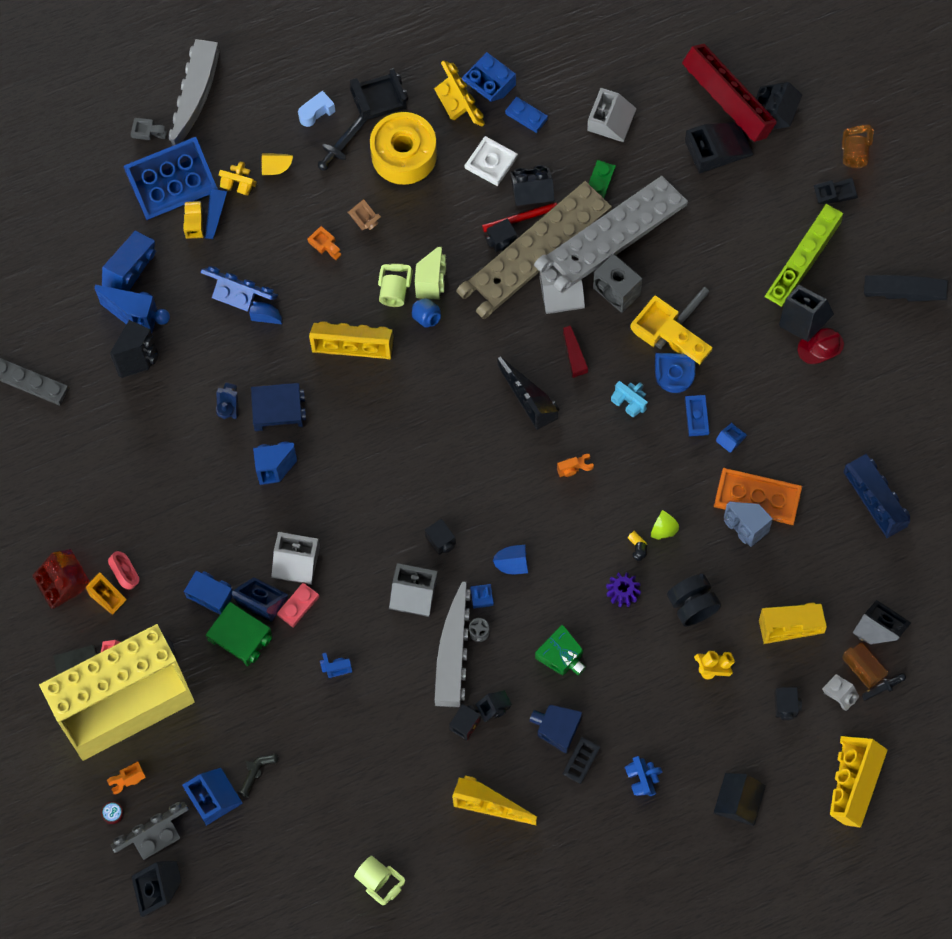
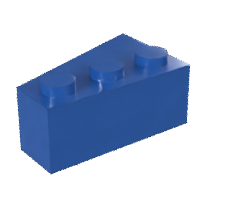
[102,231,156,291]

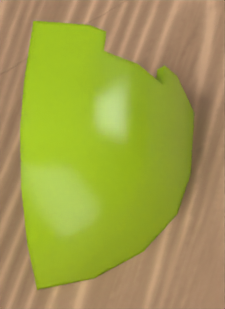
[651,510,679,540]

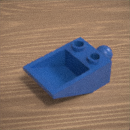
[95,285,170,333]

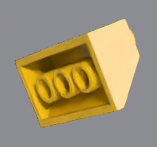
[309,322,393,359]

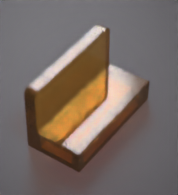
[842,643,888,689]

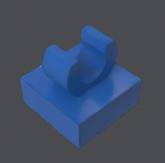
[470,584,494,609]

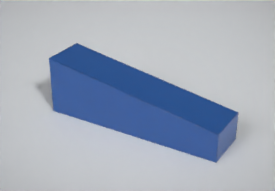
[205,189,227,239]

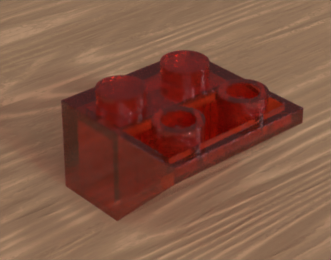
[32,549,90,609]

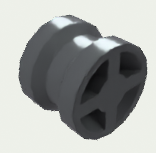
[469,618,489,642]

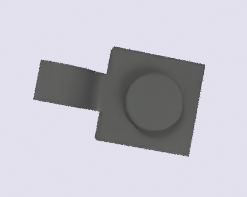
[130,118,167,140]

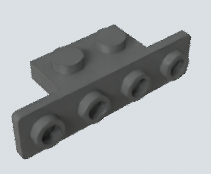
[110,802,189,860]

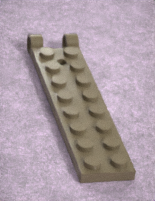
[456,181,612,319]

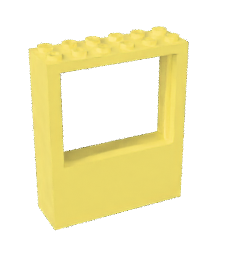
[39,624,195,761]

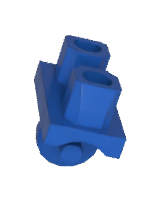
[625,756,662,796]

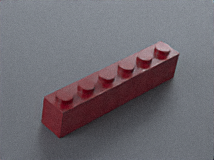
[682,44,777,142]

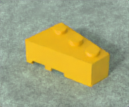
[759,603,827,644]

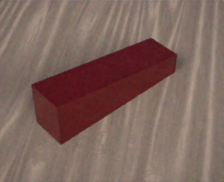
[563,325,588,378]

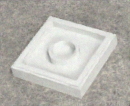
[465,136,518,186]

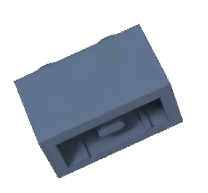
[724,502,773,547]

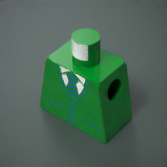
[535,625,586,676]

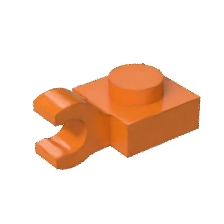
[307,226,341,260]
[557,454,594,477]
[107,762,146,794]

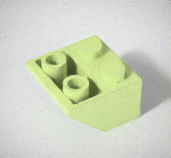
[415,247,446,300]

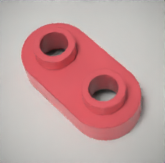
[108,551,139,590]

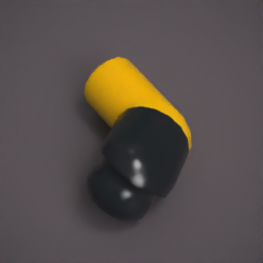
[628,531,647,561]

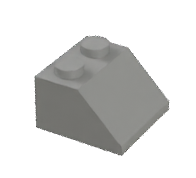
[540,267,585,314]

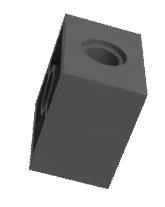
[593,254,642,313]

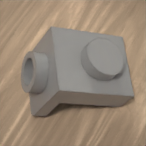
[822,674,859,711]

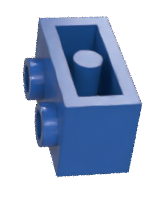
[184,571,233,614]

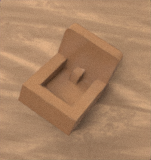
[348,199,381,230]

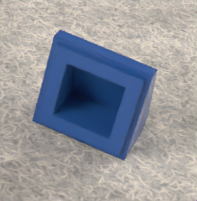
[716,423,747,453]

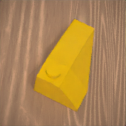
[453,776,537,825]

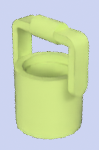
[378,264,413,307]
[354,856,405,905]

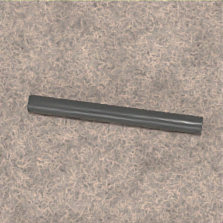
[655,287,709,349]

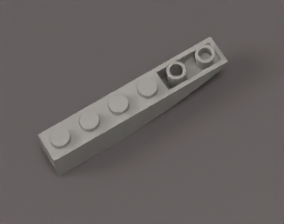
[169,39,220,146]
[435,582,470,707]

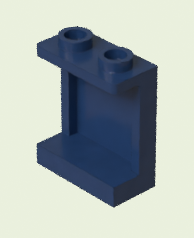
[251,383,306,431]

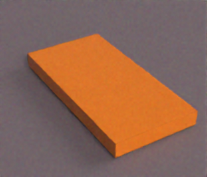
[714,468,802,525]

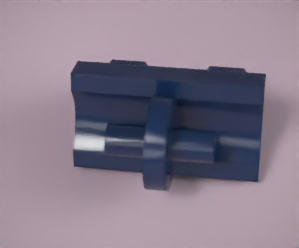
[216,383,238,419]

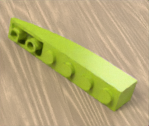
[765,204,843,307]

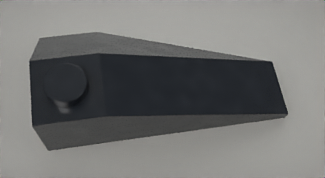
[497,357,559,430]

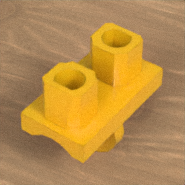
[219,161,257,196]
[694,651,735,679]

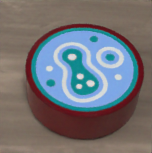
[101,802,123,824]

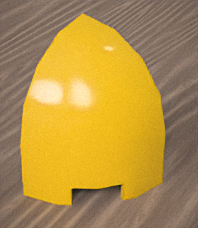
[262,153,293,175]

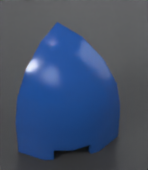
[249,301,282,324]
[493,545,528,574]

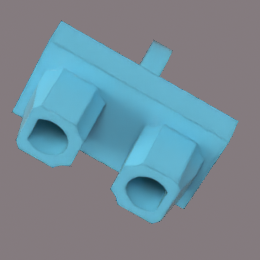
[611,381,648,417]

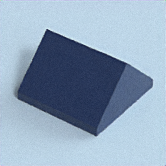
[232,577,288,622]

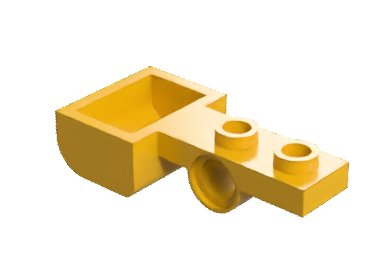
[631,295,713,365]

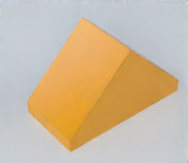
[85,572,127,615]

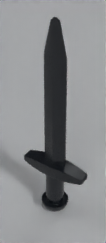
[318,116,367,171]

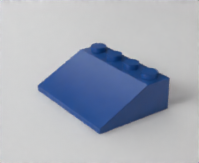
[123,137,218,220]

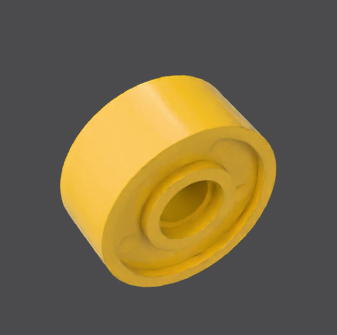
[370,112,437,184]

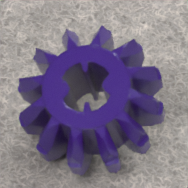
[606,572,641,607]

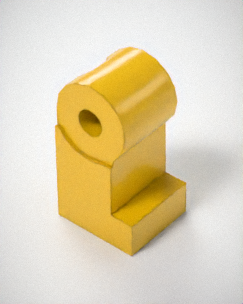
[184,201,203,239]

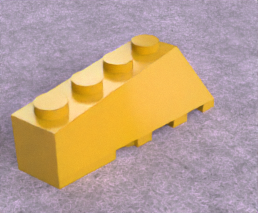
[830,736,887,827]

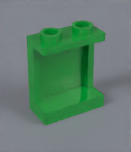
[206,602,272,666]

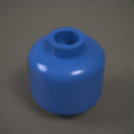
[412,298,441,328]

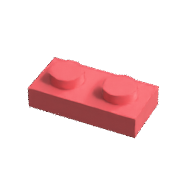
[277,583,319,628]

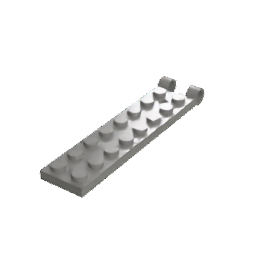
[534,176,688,293]

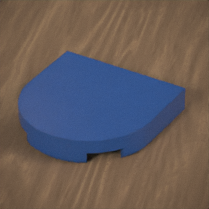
[655,353,695,393]

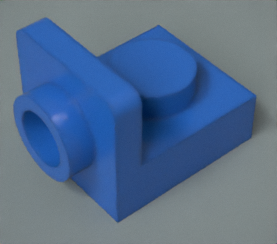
[320,653,352,678]

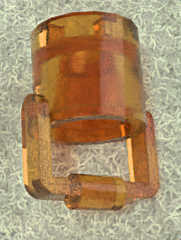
[842,124,874,168]

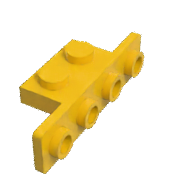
[434,60,485,126]

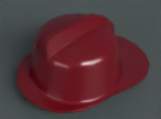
[797,328,844,364]

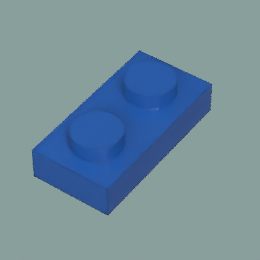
[505,97,548,133]
[685,395,709,436]

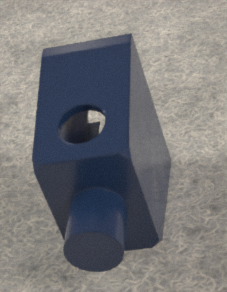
[530,705,582,754]

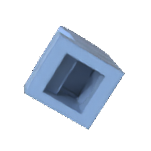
[298,91,335,127]

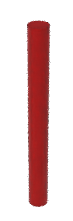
[482,202,557,233]

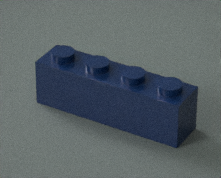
[844,454,910,538]

